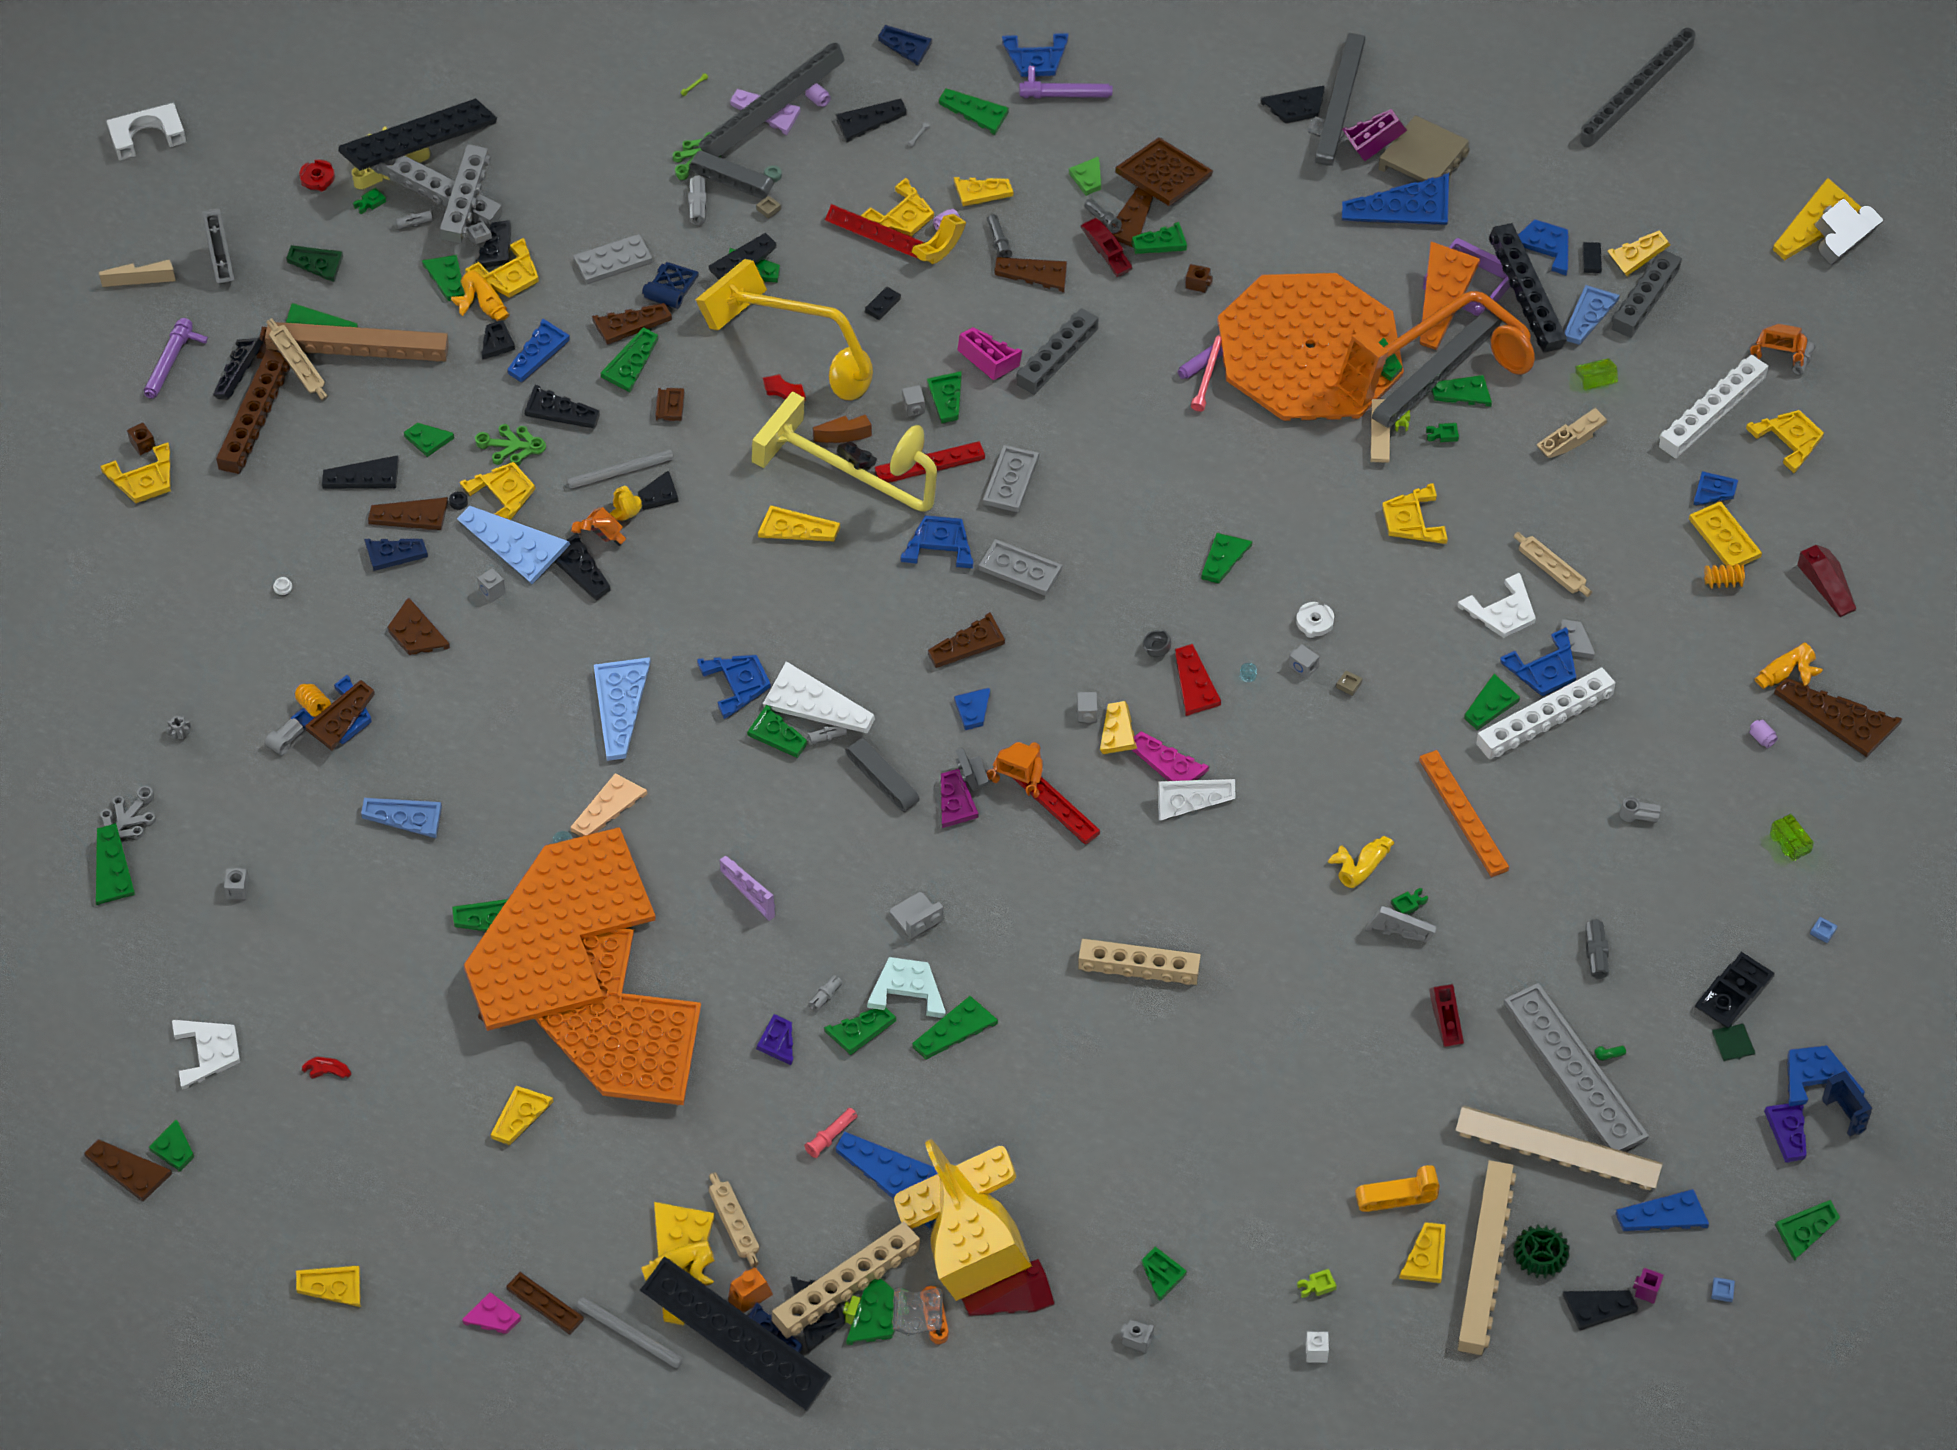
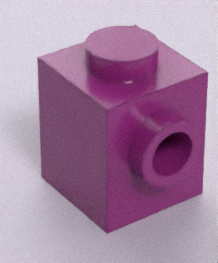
[1633,1268,1664,1304]

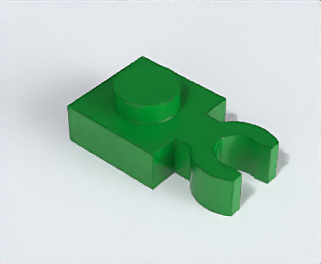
[353,187,386,214]
[1426,423,1459,442]
[1391,888,1428,915]

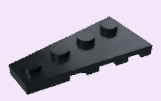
[213,338,263,399]

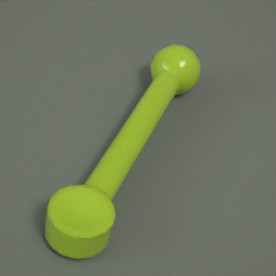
[681,73,708,96]

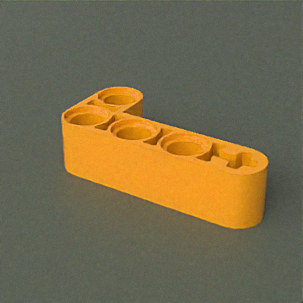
[1355,1165,1440,1212]

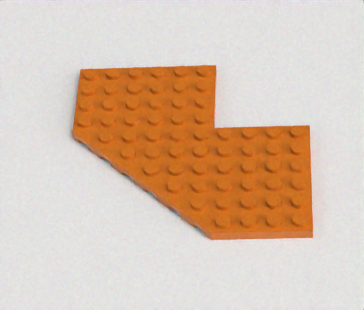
[464,827,656,1031]
[535,929,701,1105]

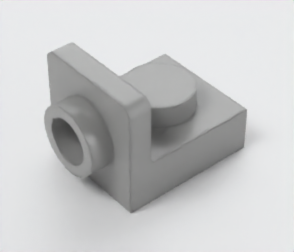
[468,222,492,244]

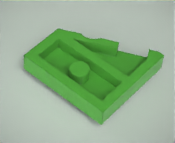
[1069,157,1101,196]

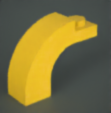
[912,214,966,264]

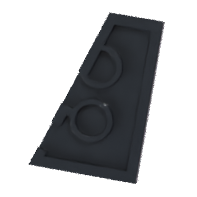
[474,220,511,268]

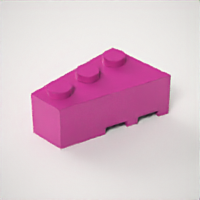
[957,327,1022,381]

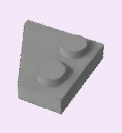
[1561,619,1595,659]

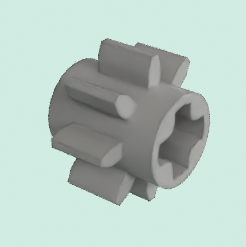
[167,716,191,739]

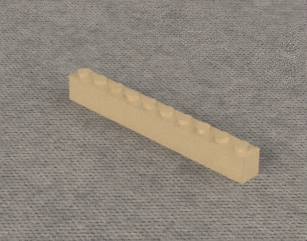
[1456,1106,1663,1191]
[1457,1160,1516,1355]

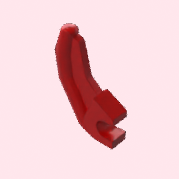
[301,1057,352,1079]

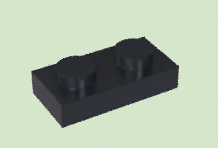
[865,286,901,320]

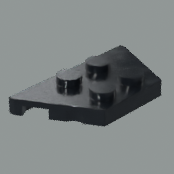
[1260,85,1325,124]
[791,1276,845,1351]

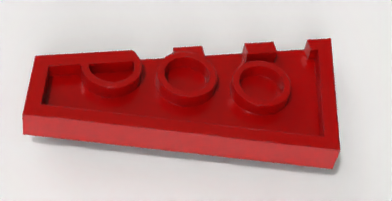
[1175,644,1221,716]

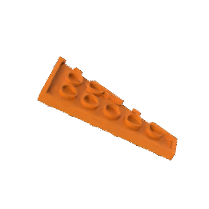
[1420,241,1480,351]

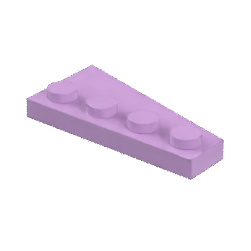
[730,89,801,135]
[720,856,775,921]

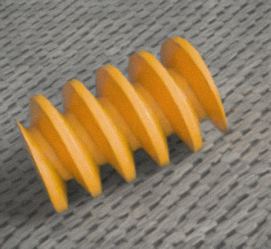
[1704,564,1745,589]
[295,684,331,717]

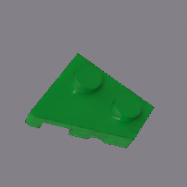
[403,423,455,457]
[1141,1246,1187,1301]

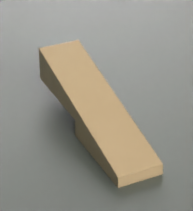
[99,259,176,287]
[1371,399,1390,463]

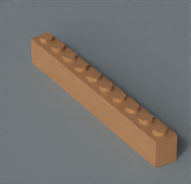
[265,322,449,362]

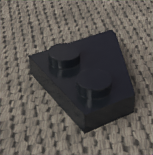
[837,442,877,470]

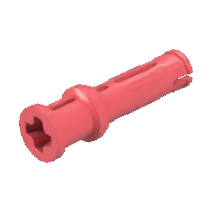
[804,1108,858,1158]

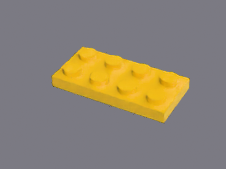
[1689,501,1762,568]

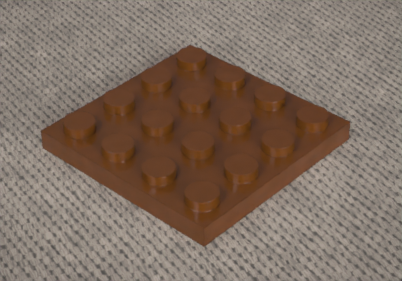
[1115,137,1213,206]

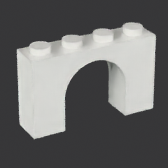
[106,103,186,161]

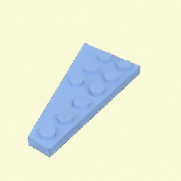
[457,506,570,584]
[594,657,651,761]

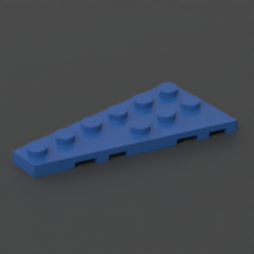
[1342,173,1449,225]
[836,1132,938,1229]

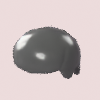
[1143,630,1171,657]

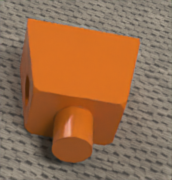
[728,1268,773,1313]

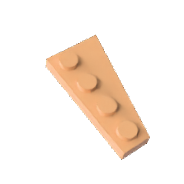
[570,773,647,837]

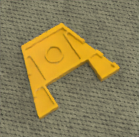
[861,178,934,237]
[465,238,539,298]
[1746,410,1824,473]
[100,442,171,503]
[459,462,536,520]
[1382,483,1448,544]

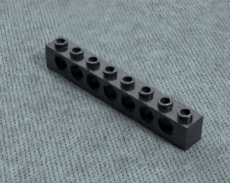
[1489,223,1567,353]

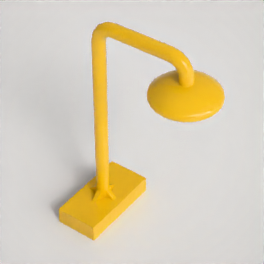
[695,259,873,401]

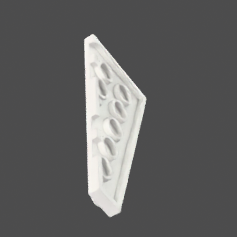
[763,661,875,733]

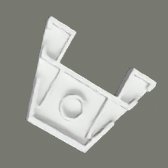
[1457,573,1536,638]
[172,1020,240,1090]

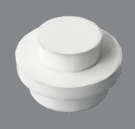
[273,577,292,595]

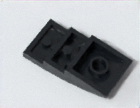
[1695,952,1775,1029]

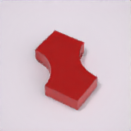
[762,374,806,402]

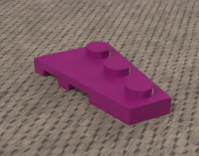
[941,768,979,828]

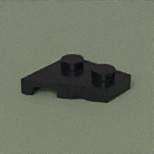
[481,320,515,360]
[638,471,679,510]

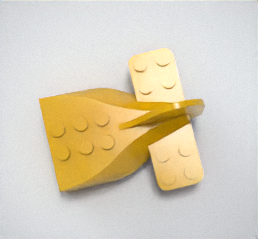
[894,1139,1031,1301]

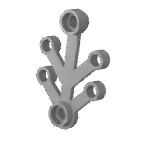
[100,786,156,839]

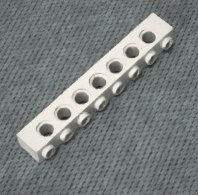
[1659,354,1769,458]
[1476,667,1616,760]

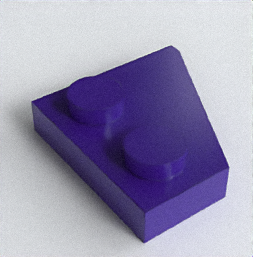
[756,1014,793,1065]

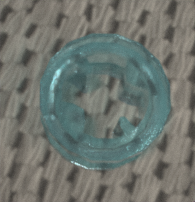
[1240,663,1257,682]

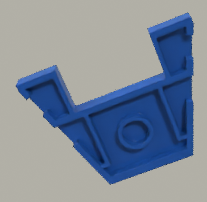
[1002,33,1068,77]
[1518,219,1568,275]
[901,515,973,569]
[1500,628,1577,697]
[697,655,771,719]
[291,675,372,744]
[1787,1046,1865,1106]

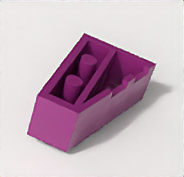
[1342,109,1407,161]

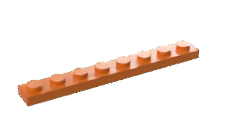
[1419,750,1509,877]

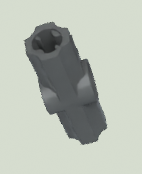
[1586,919,1609,979]

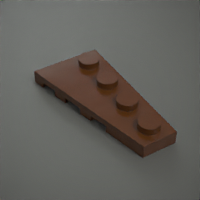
[1112,187,1153,248]
[592,303,672,345]
[368,497,448,530]
[84,1139,172,1202]

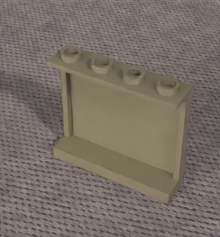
[1378,115,1470,182]

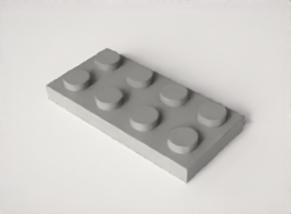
[573,234,653,284]
[983,445,1039,513]
[979,539,1062,596]

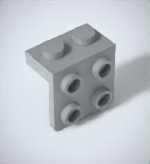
[890,892,944,939]

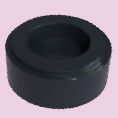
[449,491,468,510]

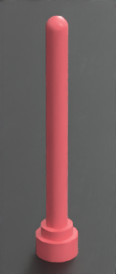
[1191,336,1221,412]

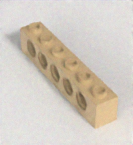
[1078,939,1201,985]

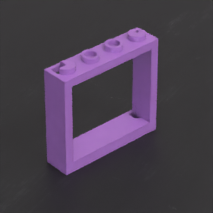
[1422,238,1510,316]

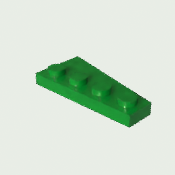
[939,88,1009,135]
[286,303,358,328]
[600,327,658,393]
[96,823,135,905]
[912,996,998,1060]

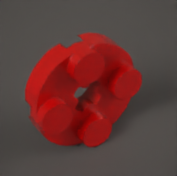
[299,160,335,192]

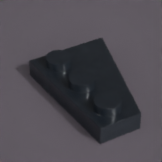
[1563,1290,1638,1331]

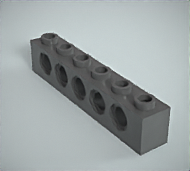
[1611,250,1682,338]
[1016,308,1099,395]

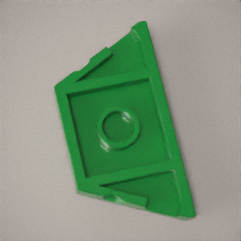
[846,1278,905,1345]

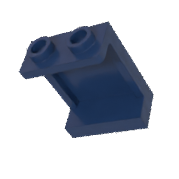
[1822,1071,1873,1137]

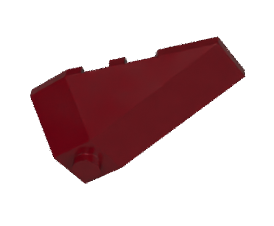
[1797,545,1856,617]
[961,1259,1055,1316]

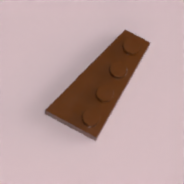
[995,257,1067,292]
[928,612,1005,668]
[305,680,375,751]

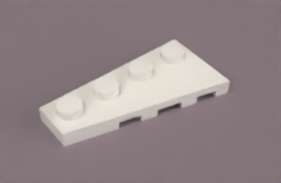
[1158,779,1236,820]

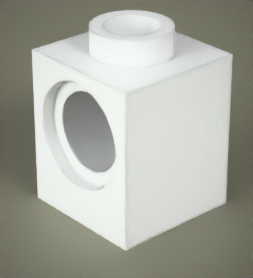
[1305,1332,1329,1363]

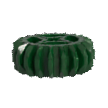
[1513,1224,1570,1279]

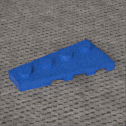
[507,319,570,383]
[1615,1189,1709,1231]

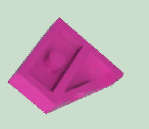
[462,1292,521,1334]

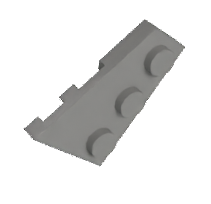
[1365,906,1436,942]

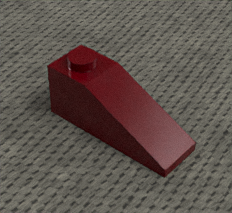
[1429,984,1464,1047]

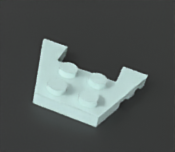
[867,957,945,1018]

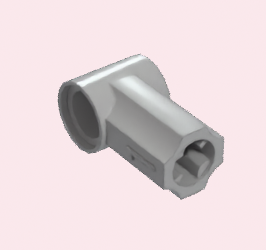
[265,718,304,755]
[1619,797,1661,822]

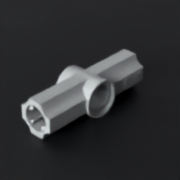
[688,176,707,225]

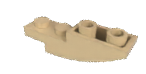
[1537,408,1607,458]

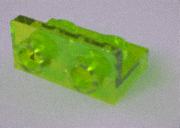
[1575,358,1618,390]

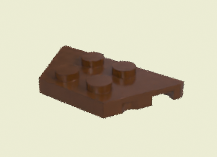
[387,598,450,655]

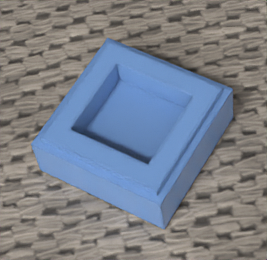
[1810,917,1838,943]
[1711,1277,1735,1302]

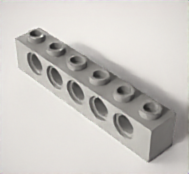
[440,144,491,243]

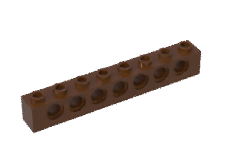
[216,350,291,474]

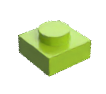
[843,1295,860,1325]

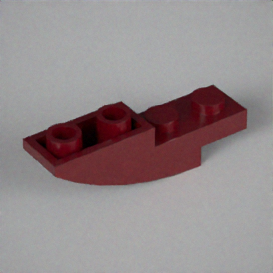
[1080,217,1132,277]

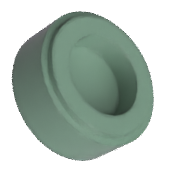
[764,166,782,182]

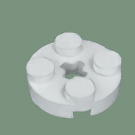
[1296,602,1334,638]

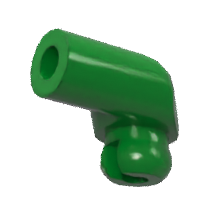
[1594,1045,1626,1061]

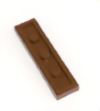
[506,1272,584,1335]

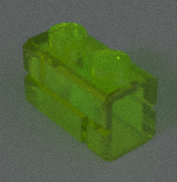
[1770,814,1814,861]

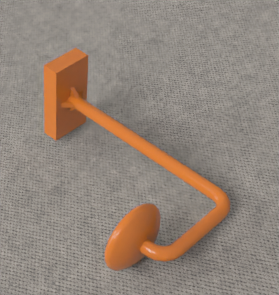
[1336,291,1535,407]

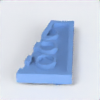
[1565,285,1620,345]
[361,798,442,838]

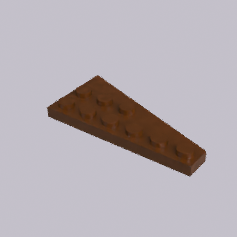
[1774,678,1902,757]

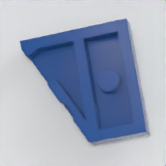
[1693,471,1738,505]
[954,688,990,730]

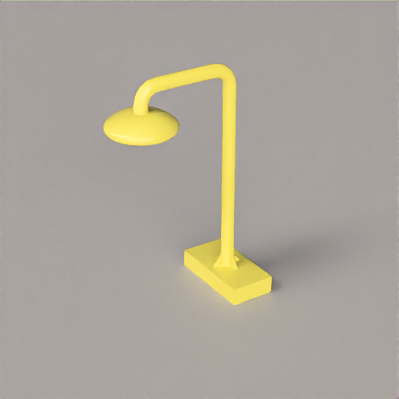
[752,392,937,512]

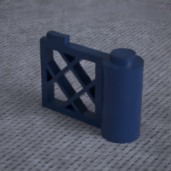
[642,262,699,309]

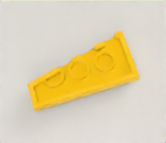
[758,505,840,542]

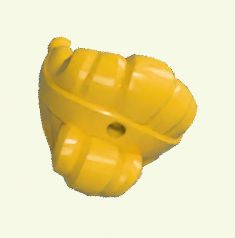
[610,486,642,521]

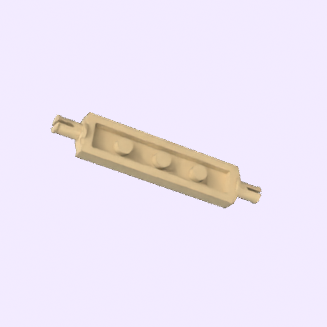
[266,318,328,400]
[1514,532,1592,597]
[708,1172,760,1267]

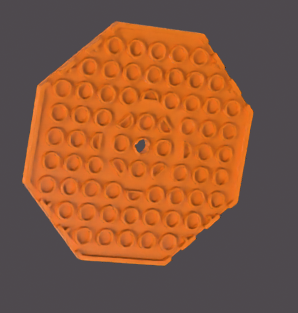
[1217,273,1404,421]

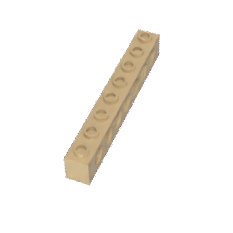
[772,1222,920,1339]

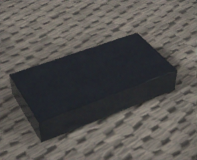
[1582,242,1602,273]

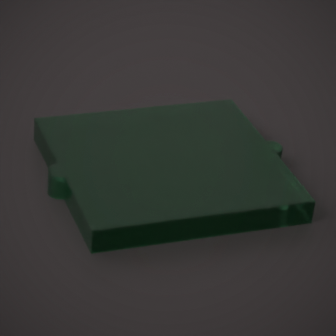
[1712,1023,1755,1061]

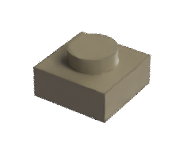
[756,196,781,219]
[1336,671,1363,696]

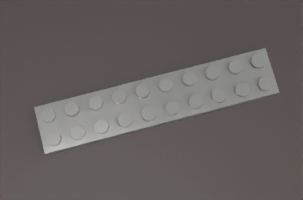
[1504,983,1649,1152]

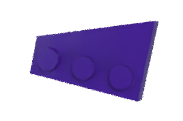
[1764,1104,1807,1163]

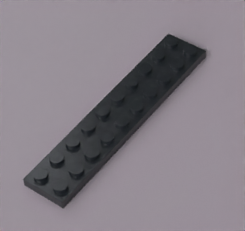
[338,98,497,171]
[639,1256,832,1412]

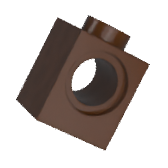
[1185,264,1213,293]
[127,422,156,455]

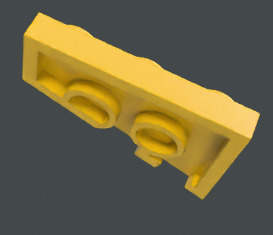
[953,177,1013,206]
[1607,230,1670,276]
[1100,701,1137,754]
[491,1085,554,1145]
[1399,1222,1446,1283]
[296,1266,361,1307]

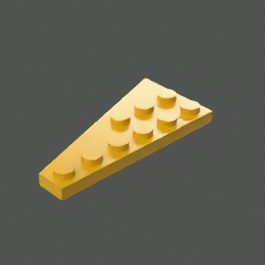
[1773,178,1862,261]
[654,1202,715,1325]

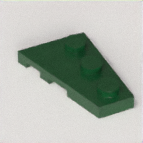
[286,245,343,282]

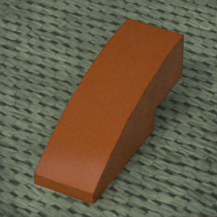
[813,414,872,443]

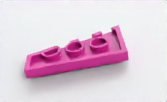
[1132,731,1209,781]

